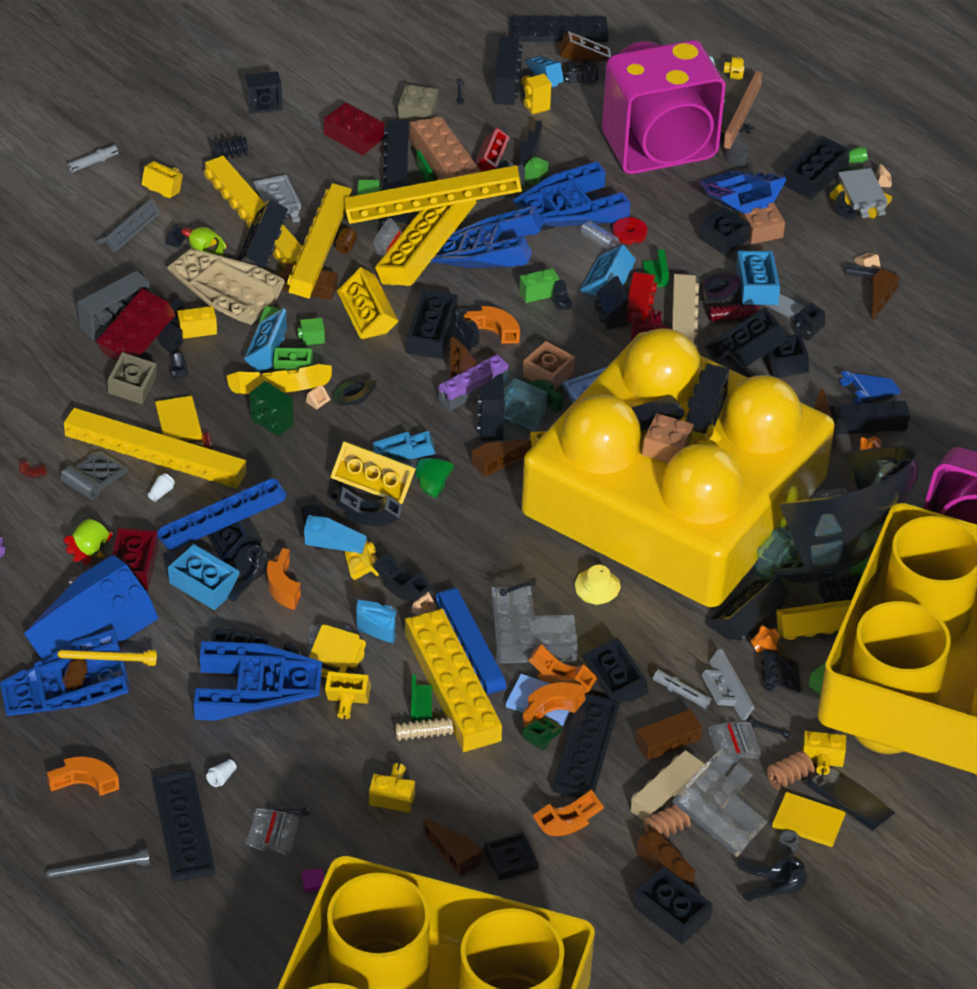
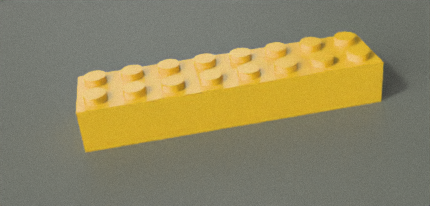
[375,200,477,286]
[405,609,502,752]

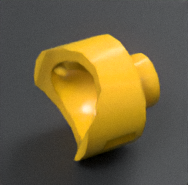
[723,57,744,80]
[692,424,722,447]

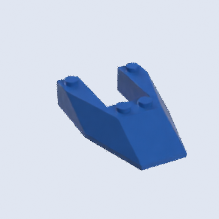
[513,161,630,227]
[431,205,543,268]
[194,641,322,721]

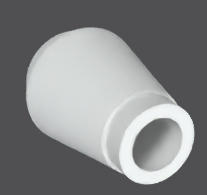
[148,473,175,502]
[206,759,237,787]

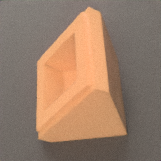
[875,164,892,187]
[306,386,331,409]
[411,592,438,616]

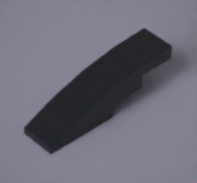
[520,120,542,167]

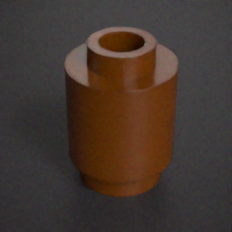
[336,228,357,254]
[62,659,88,690]

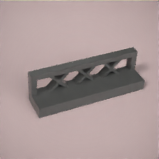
[96,199,161,252]

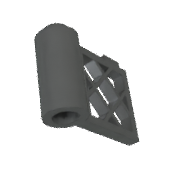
[60,451,128,500]

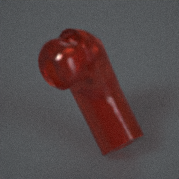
[199,432,213,450]
[19,461,47,478]

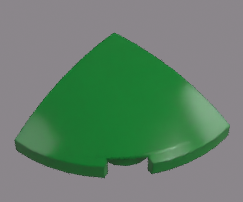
[416,458,454,499]

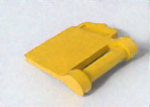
[309,625,366,678]

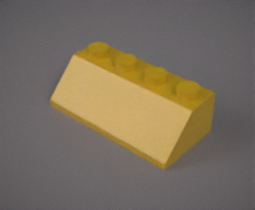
[337,267,398,339]
[330,441,416,504]

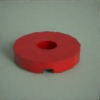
[613,217,648,245]

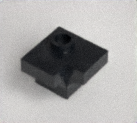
[793,302,825,341]

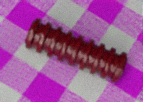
[708,304,760,322]

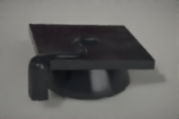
[451,309,480,354]

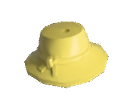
[575,565,621,605]

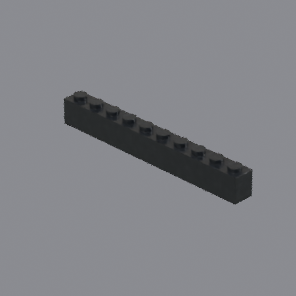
[382,121,408,246]

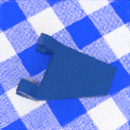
[839,371,901,404]

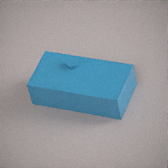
[736,251,780,305]

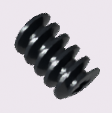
[211,135,248,160]
[818,575,861,603]

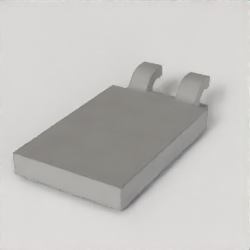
[838,168,887,218]
[253,175,301,223]

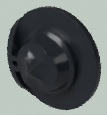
[701,273,740,302]
[333,380,377,406]

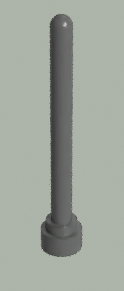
[46,848,150,878]

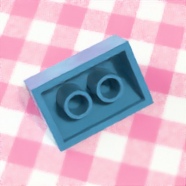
[580,245,636,296]
[244,308,287,373]
[168,544,239,610]

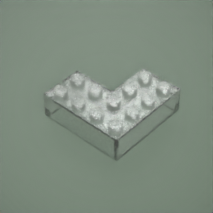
[491,586,578,663]
[672,748,767,857]

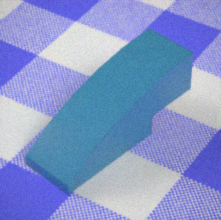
[373,431,436,460]

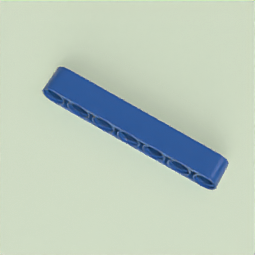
[158,479,287,550]
[436,587,506,695]

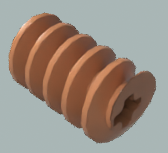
[767,751,815,790]
[643,802,691,838]

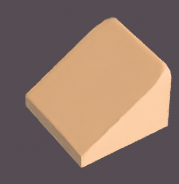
[854,253,880,269]

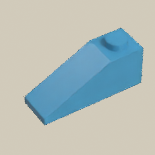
[526,56,564,87]
[304,515,367,554]

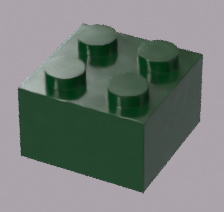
[250,381,294,437]

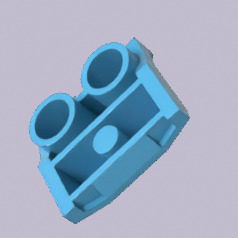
[357,600,396,644]

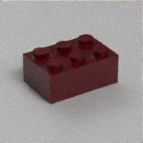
[323,102,384,156]
[111,528,159,591]

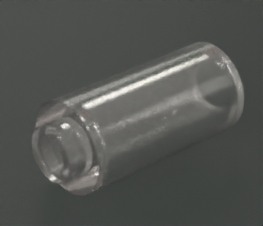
[581,221,619,252]

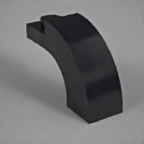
[157,298,183,354]
[335,487,402,526]
[372,553,433,601]

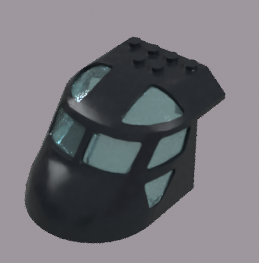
[775,446,919,584]

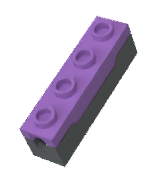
[438,354,508,411]

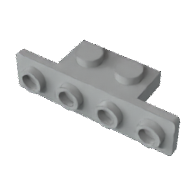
[701,649,754,720]

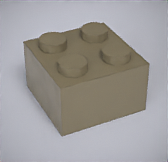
[398,85,439,123]
[108,352,157,405]

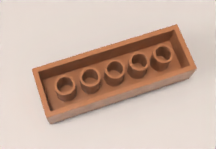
[409,117,481,180]

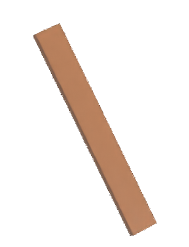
[724,71,762,149]

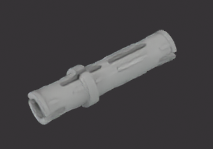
[68,145,119,173]
[653,669,711,709]

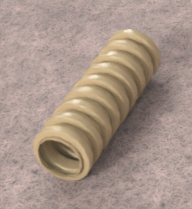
[395,717,453,741]

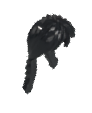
[228,544,269,602]
[737,856,808,902]

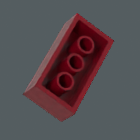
[96,289,175,361]

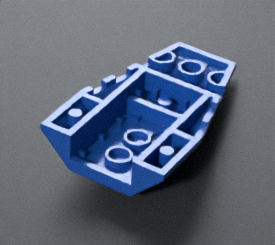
[699,171,786,214]
[24,555,159,662]
[0,629,131,716]

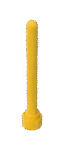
[57,650,157,666]

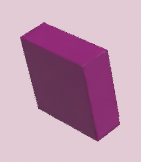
[301,868,324,893]

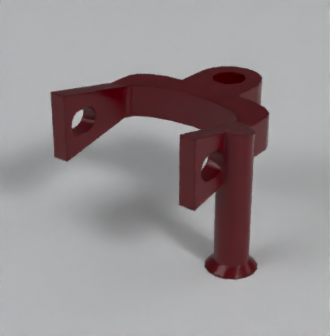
[630,309,671,341]

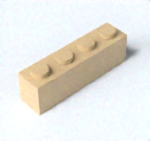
[631,750,705,821]

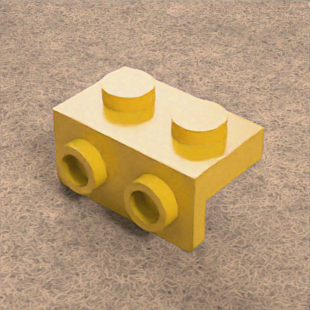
[344,540,379,580]

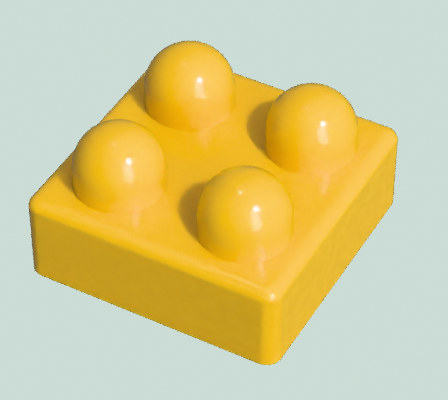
[521,328,835,607]
[817,503,977,777]
[278,856,595,989]

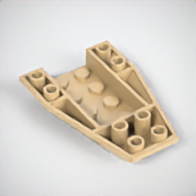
[167,248,285,325]

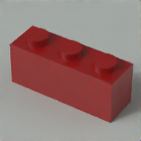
[475,127,510,172]
[627,272,657,324]

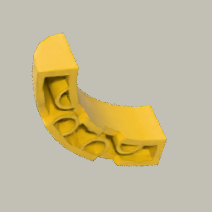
[227,364,332,394]

